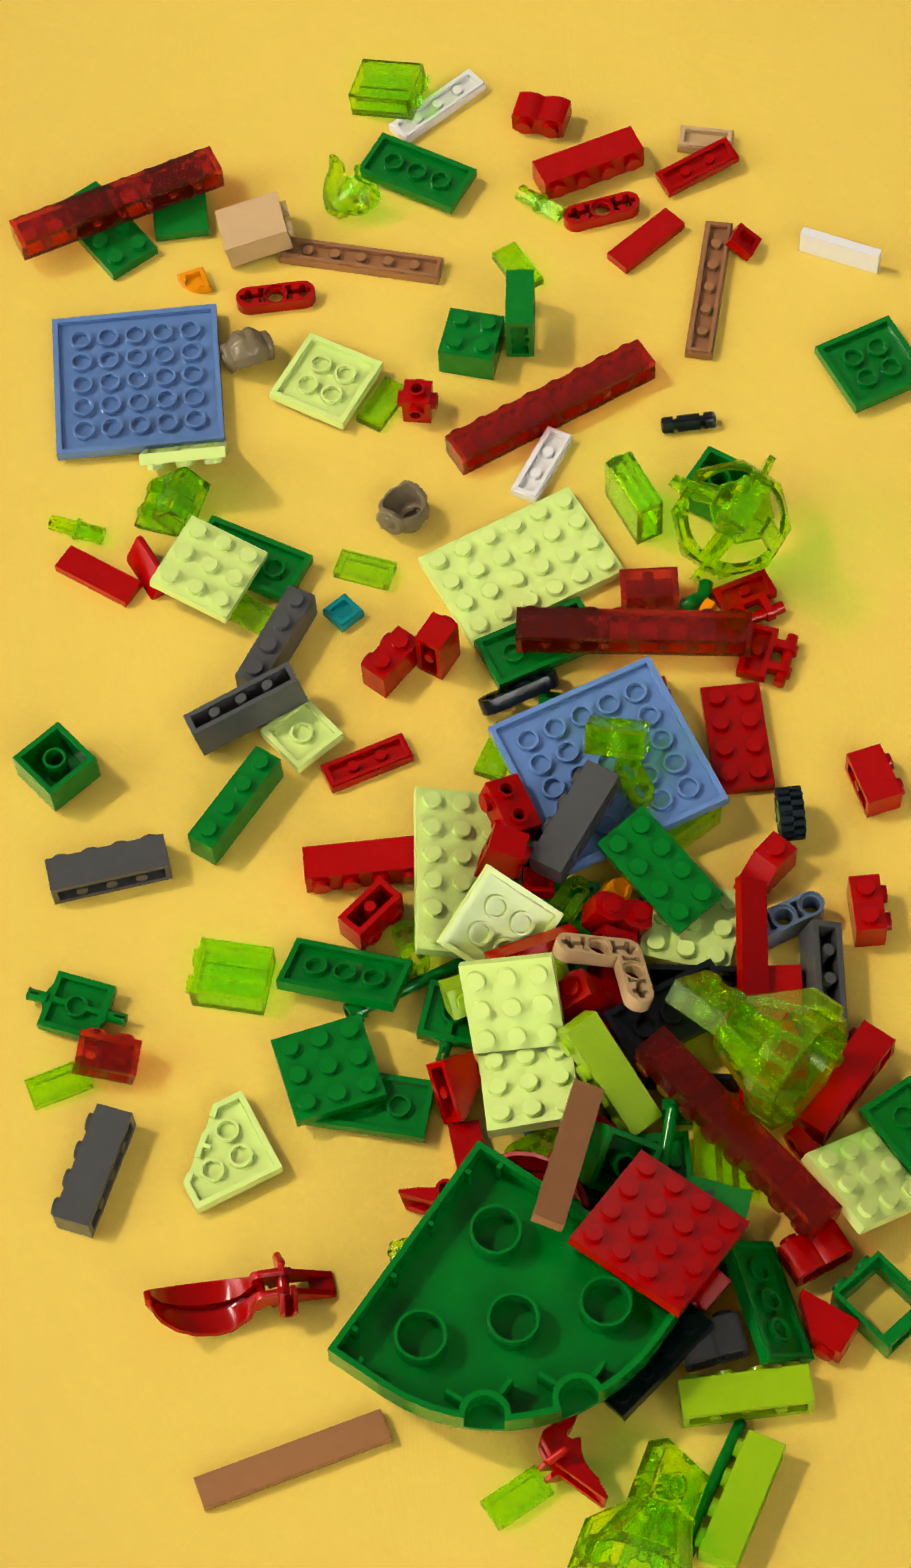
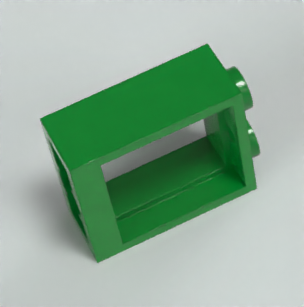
[505,269,535,357]
[830,1251,911,1358]

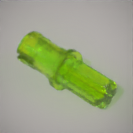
[515,184,565,221]
[48,515,106,545]

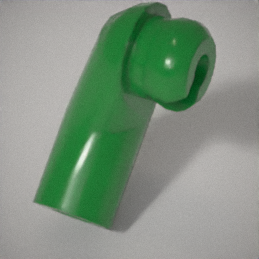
[679,579,713,613]

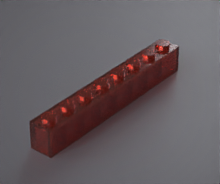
[9,146,224,261]
[445,339,655,476]
[515,605,752,657]
[634,1025,843,1242]

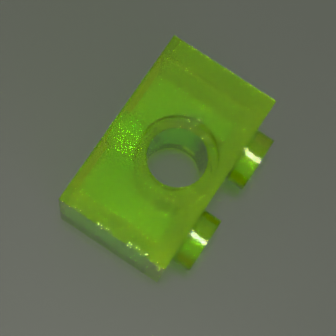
[584,715,651,760]

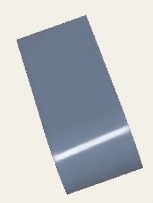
[767,891,825,949]

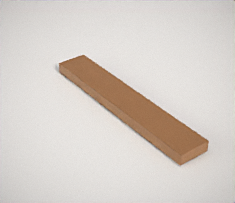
[685,221,733,360]
[279,237,444,285]
[530,1079,604,1232]
[194,1409,392,1511]

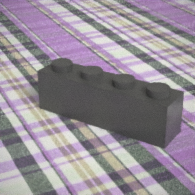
[235,585,318,687]
[183,661,309,756]
[529,760,621,886]
[45,834,173,905]
[798,919,849,1051]
[51,1103,136,1238]

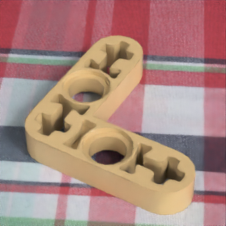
[552,932,654,1012]

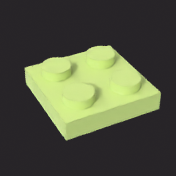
[260,699,344,773]

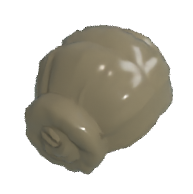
[220,327,275,373]
[376,480,430,535]

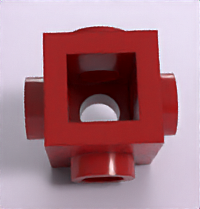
[397,379,438,423]

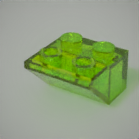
[134,467,211,537]

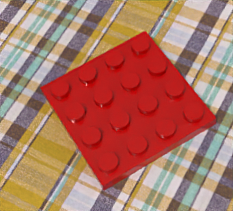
[568,1150,750,1318]

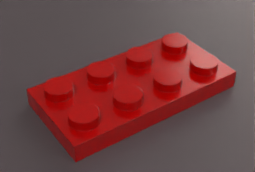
[700,682,775,795]

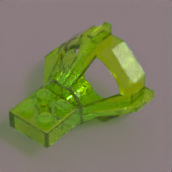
[668,455,792,582]
[665,970,847,1130]
[567,1438,709,1568]

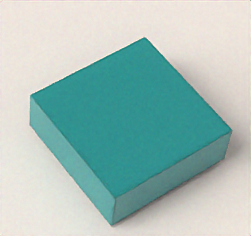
[323,593,364,633]

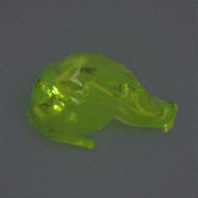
[323,154,381,219]

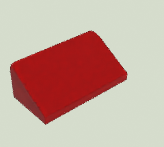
[127,535,165,600]

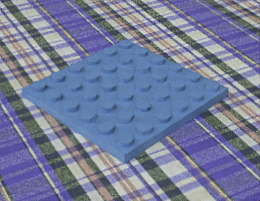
[52,304,225,461]
[488,656,729,875]

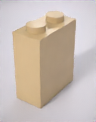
[215,191,295,267]

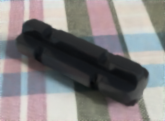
[661,411,716,434]

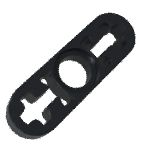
[478,668,561,716]

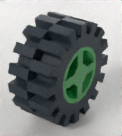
[774,785,806,841]

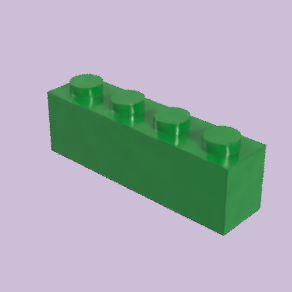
[187,746,284,865]

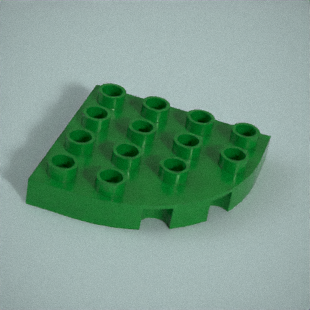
[327,1140,687,1431]

